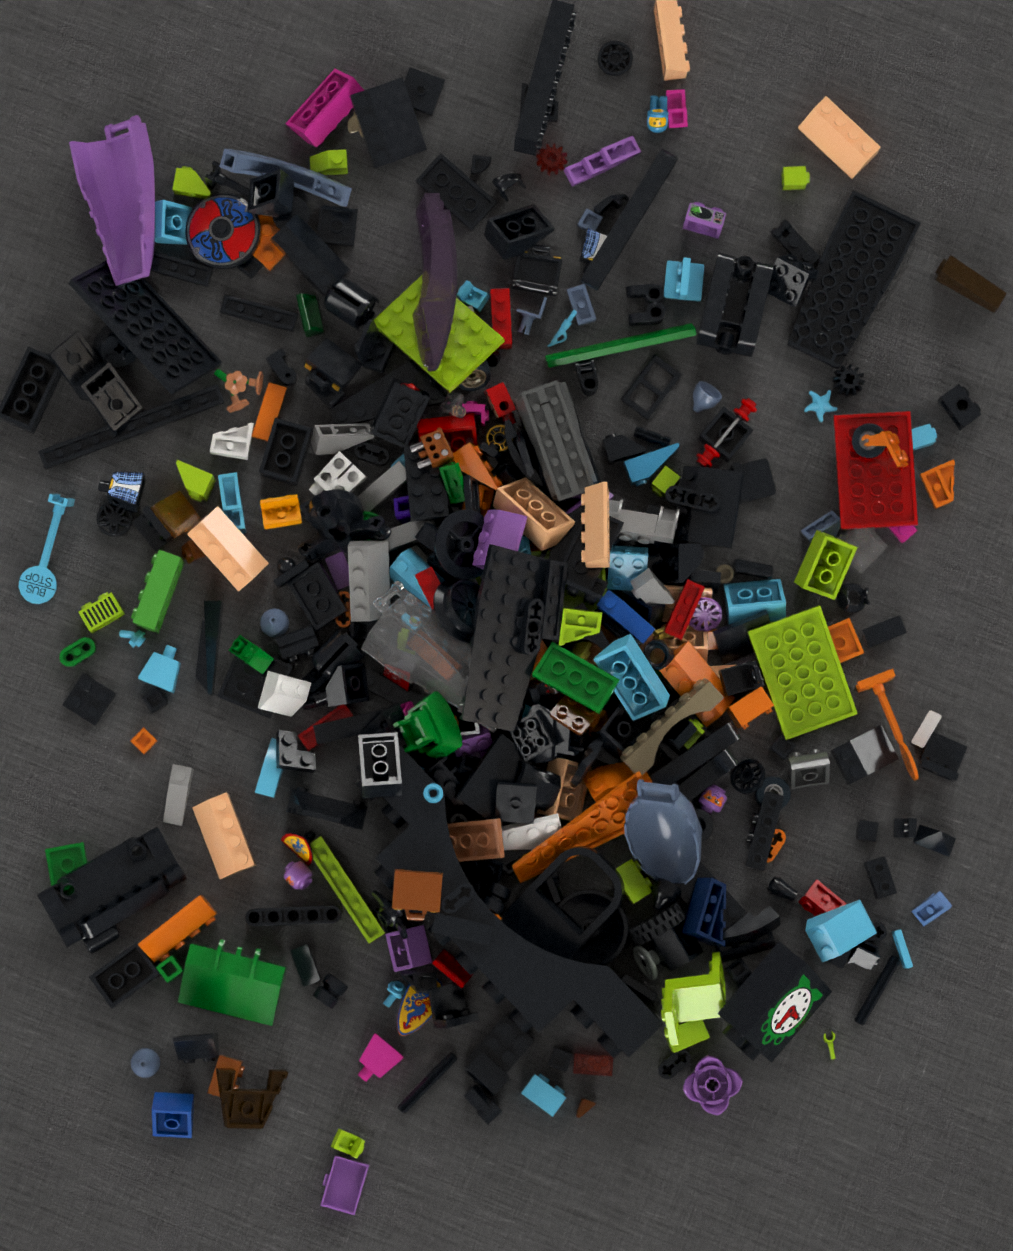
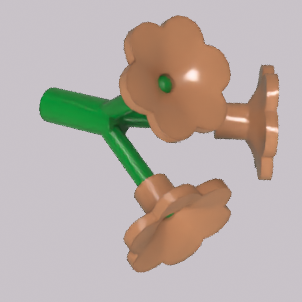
[214,369,264,413]

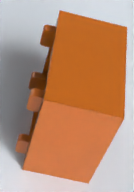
[726,686,774,730]

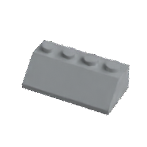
[348,541,391,622]

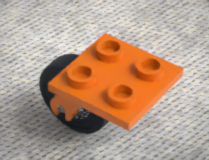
[852,423,909,467]

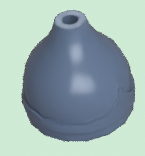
[693,381,722,413]
[260,608,289,637]
[131,1048,160,1078]

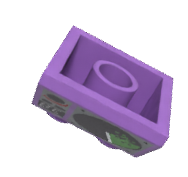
[682,202,726,239]

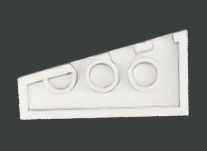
[501,813,562,850]

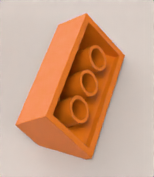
[658,640,735,727]
[138,895,217,963]

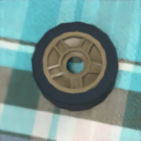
[458,360,491,391]

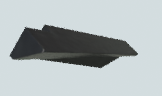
[195,601,224,696]

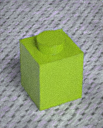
[781,166,810,190]
[651,465,680,498]

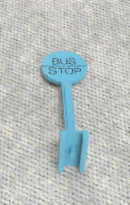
[19,494,75,604]

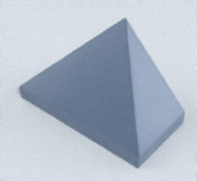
[800,511,840,542]

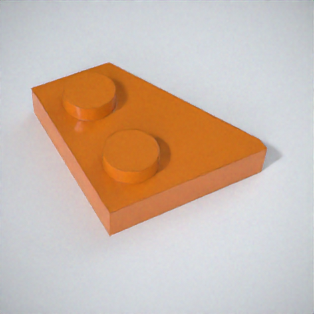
[920,459,955,509]

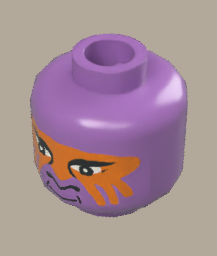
[698,784,727,814]
[284,861,313,890]

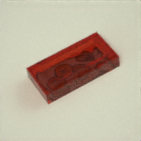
[573,1054,613,1076]

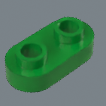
[59,637,96,667]

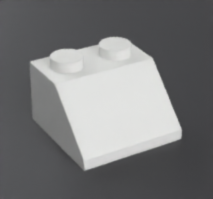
[258,671,311,717]

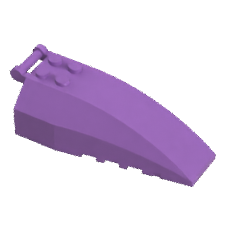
[69,115,155,286]

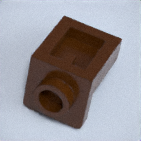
[181,540,206,564]

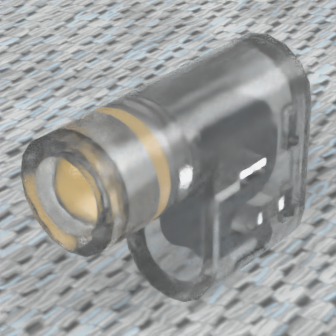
[440,392,466,418]

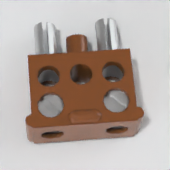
[410,427,454,469]

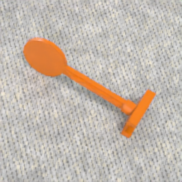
[855,669,919,781]

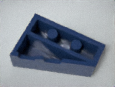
[682,878,726,946]

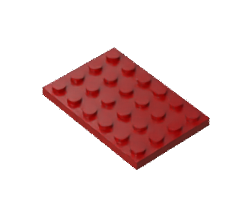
[833,411,918,530]

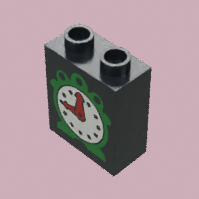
[718,942,832,1063]

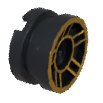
[486,425,513,453]

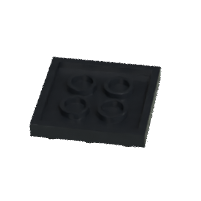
[217,656,294,719]

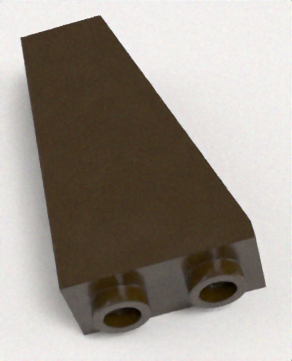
[935,255,1007,313]

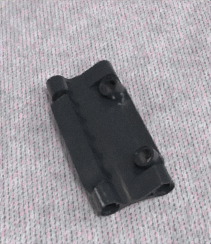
[37,827,187,948]

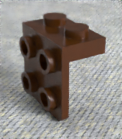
[550,695,603,735]

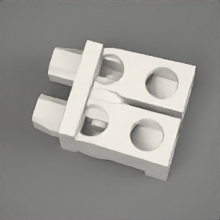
[309,451,367,496]

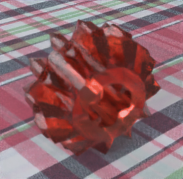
[536,143,568,176]

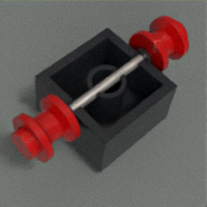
[696,398,757,468]

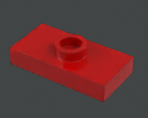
[432,949,474,989]

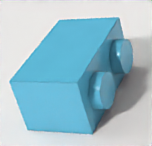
[521,1073,567,1117]

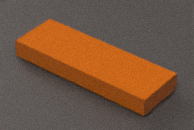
[252,382,287,442]

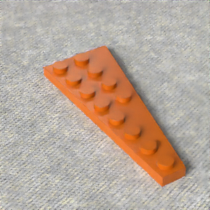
[512,771,645,883]

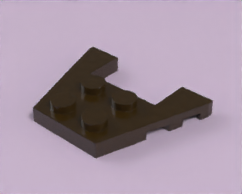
[216,1068,288,1129]

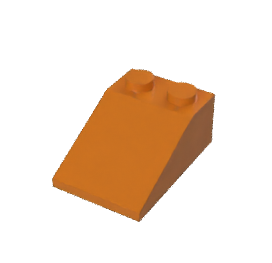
[583,762,653,802]

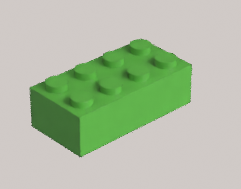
[131,550,185,634]

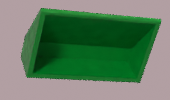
[178,939,287,1026]

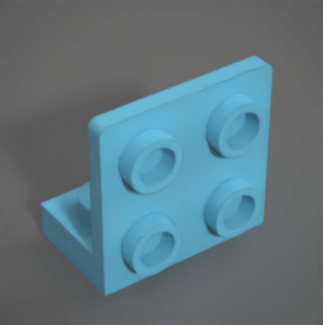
[607,545,648,591]

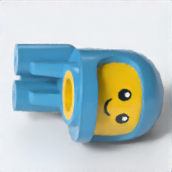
[647,95,668,133]

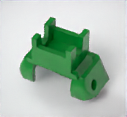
[393,691,462,758]

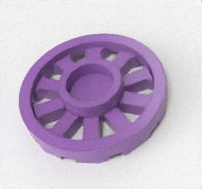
[689,597,722,631]

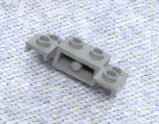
[609,500,680,544]

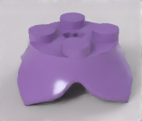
[683,1055,743,1115]

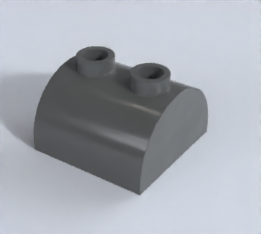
[787,749,830,790]

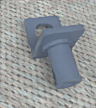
[516,297,547,335]

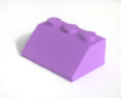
[472,510,527,569]

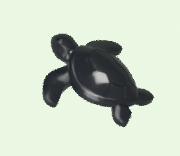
[371,890,408,940]

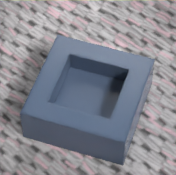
[577,209,603,231]

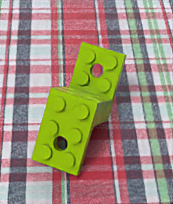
[661,952,726,1046]

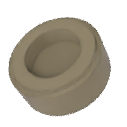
[715,564,734,584]

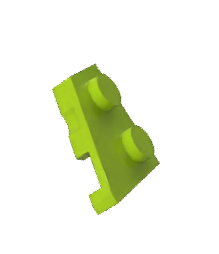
[559,607,602,646]

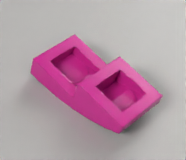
[666,89,688,128]

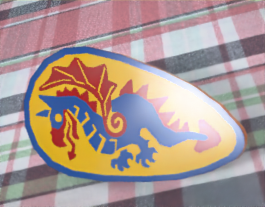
[397,979,443,1036]

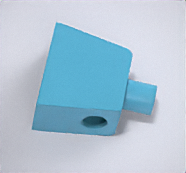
[138,645,181,694]

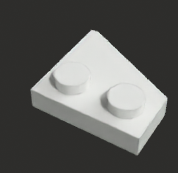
[210,423,254,460]

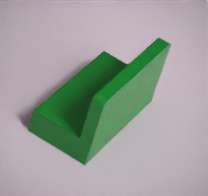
[439,462,465,504]

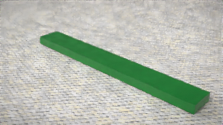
[545,323,697,368]

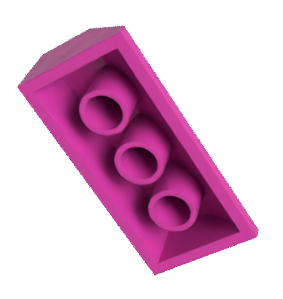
[285,68,364,148]

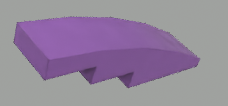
[563,136,641,187]

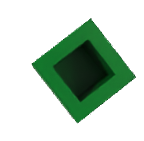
[156,955,184,983]

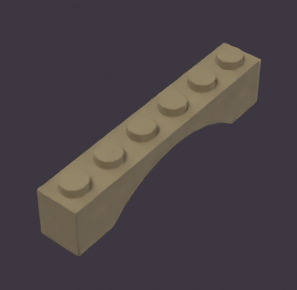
[620,678,724,775]

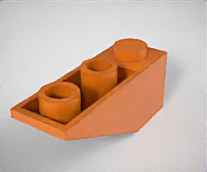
[453,442,503,491]

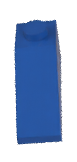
[597,590,655,644]

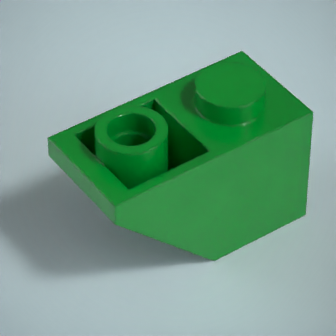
[228,635,274,674]

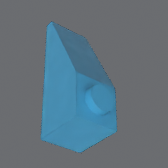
[623,443,679,487]

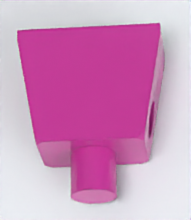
[358,1033,404,1082]

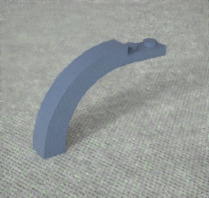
[219,148,352,207]

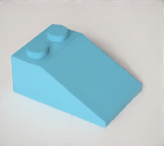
[805,900,877,962]

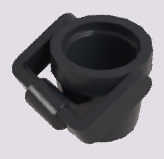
[493,462,524,487]

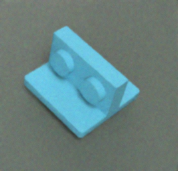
[664,257,704,302]

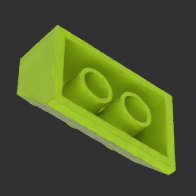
[794,530,858,600]

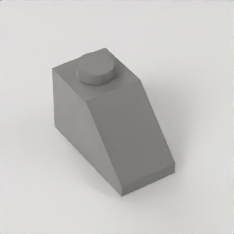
[630,568,675,604]

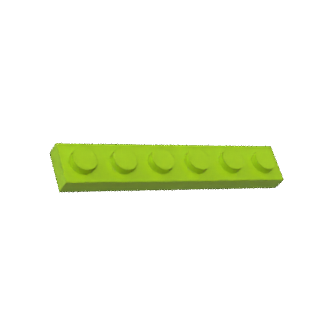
[310,836,385,944]

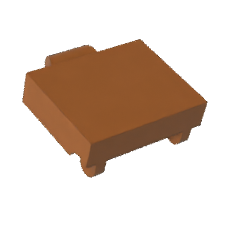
[392,869,443,921]

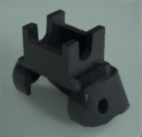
[528,700,587,764]

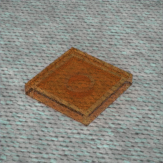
[151,491,202,538]

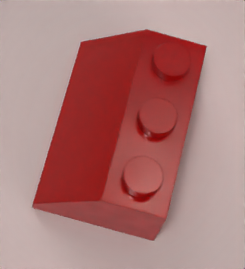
[417,413,478,453]

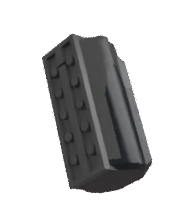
[514,380,601,507]

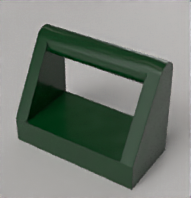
[296,294,324,338]

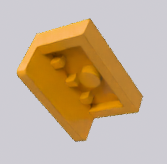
[260,494,302,530]

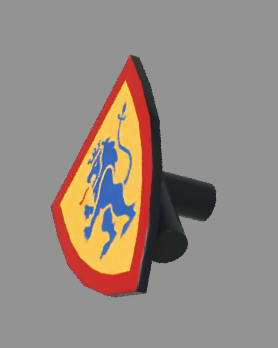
[281,830,316,866]

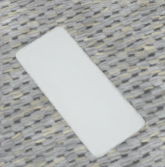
[911,710,942,748]

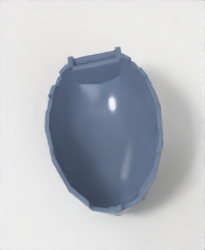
[624,779,702,884]

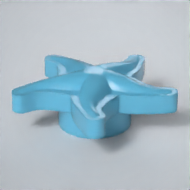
[804,390,838,422]

